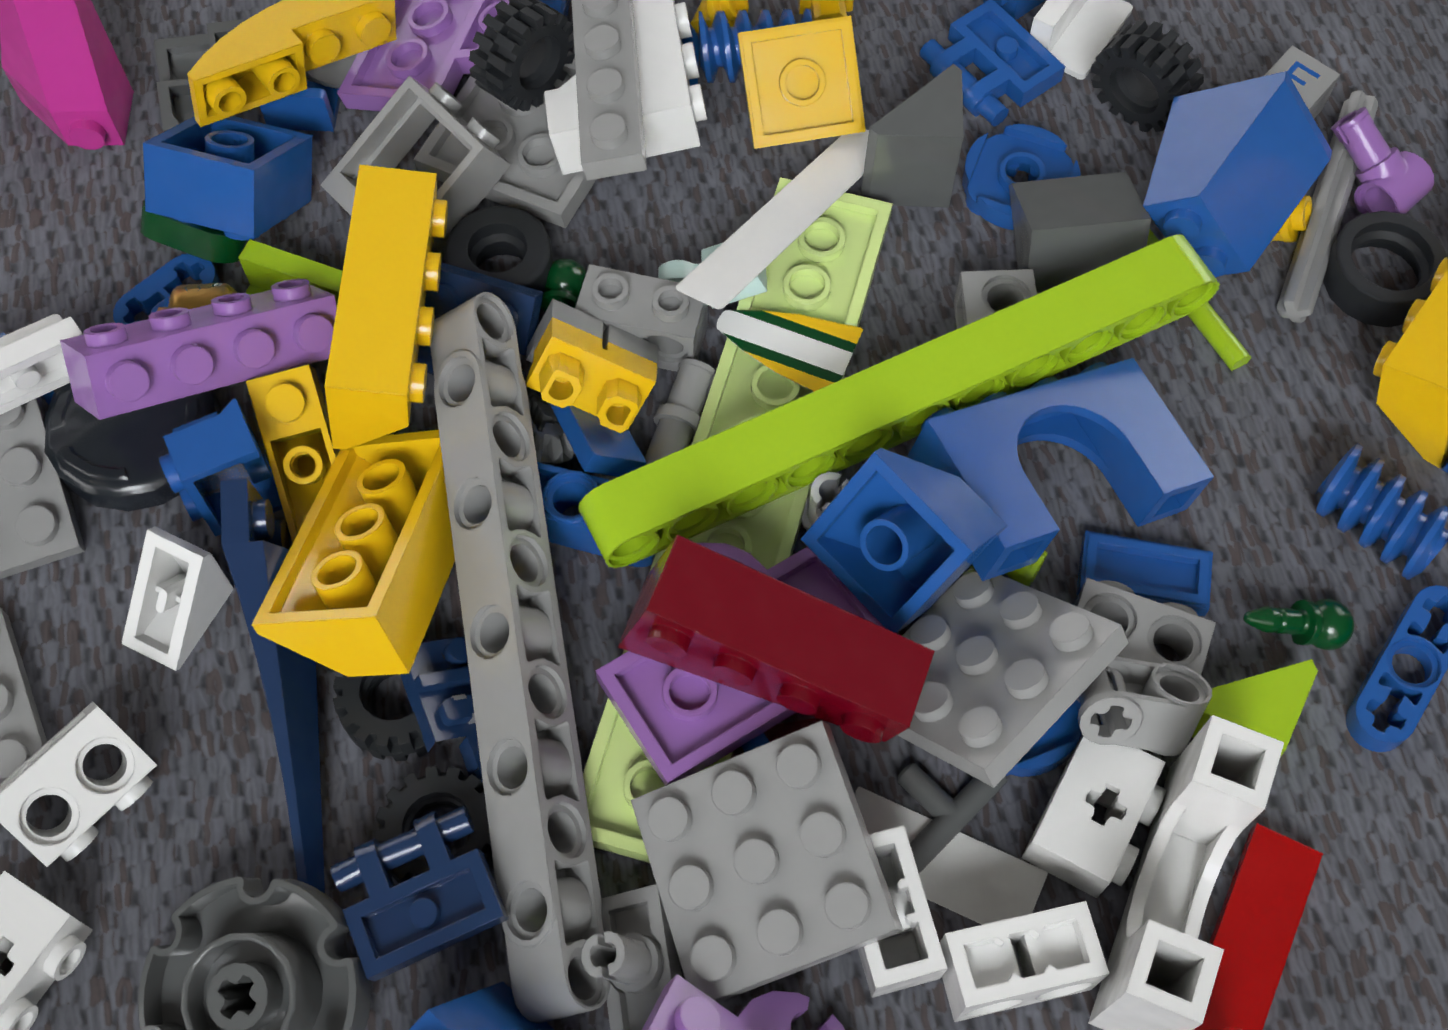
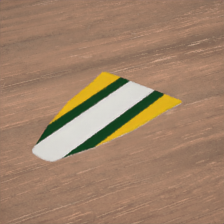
[717,310,863,392]

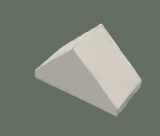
[121,526,234,671]

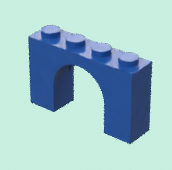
[908,358,1214,582]

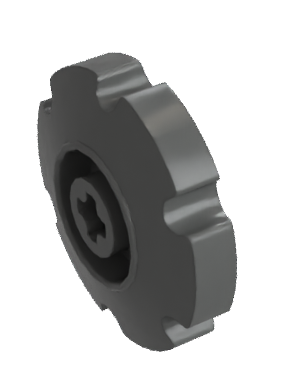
[138,877,371,1030]

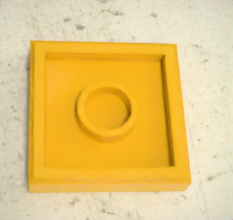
[737,15,866,149]

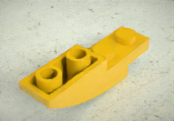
[187,0,397,127]

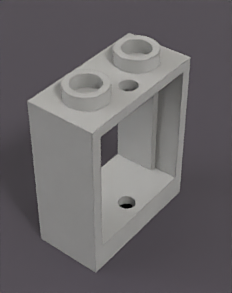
[321,76,511,253]

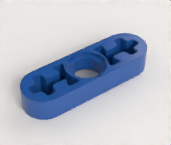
[1346,585,1448,752]

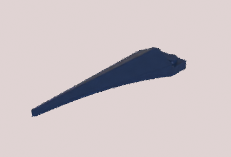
[220,478,325,893]

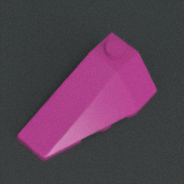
[0,0,134,150]

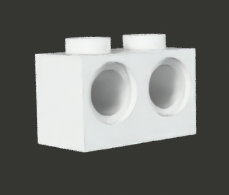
[0,701,157,867]
[940,901,1109,1022]

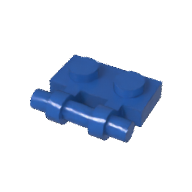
[919,0,1066,127]

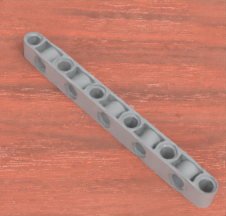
[430,292,610,1023]

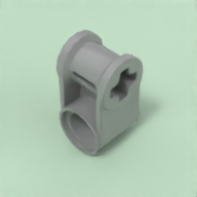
[1076,656,1212,756]

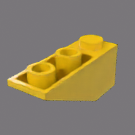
[246,364,338,542]

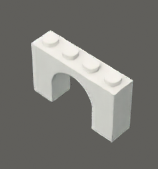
[1088,715,1284,1030]

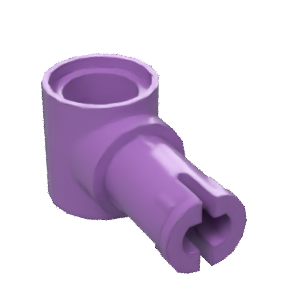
[1331,107,1434,214]

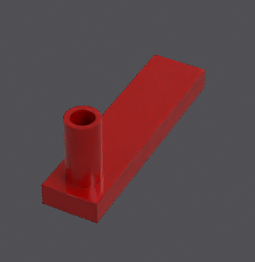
[1194,823,1323,1030]

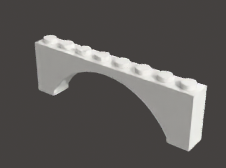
[544,0,707,175]

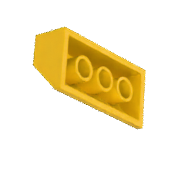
[324,164,448,450]
[1373,257,1448,468]
[251,430,455,677]

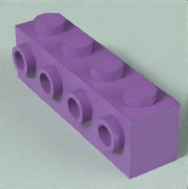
[60,279,337,420]

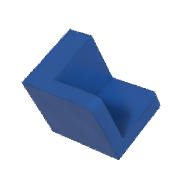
[259,81,340,132]

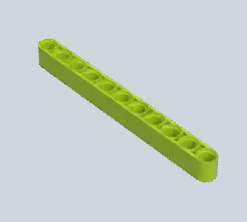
[578,234,1220,568]

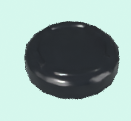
[44,383,221,512]

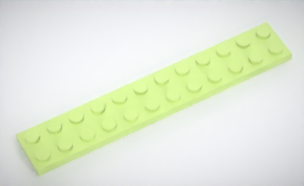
[583,177,893,863]

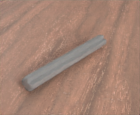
[1277,90,1378,323]

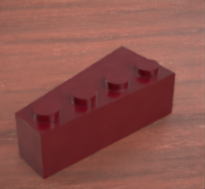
[618,535,935,743]

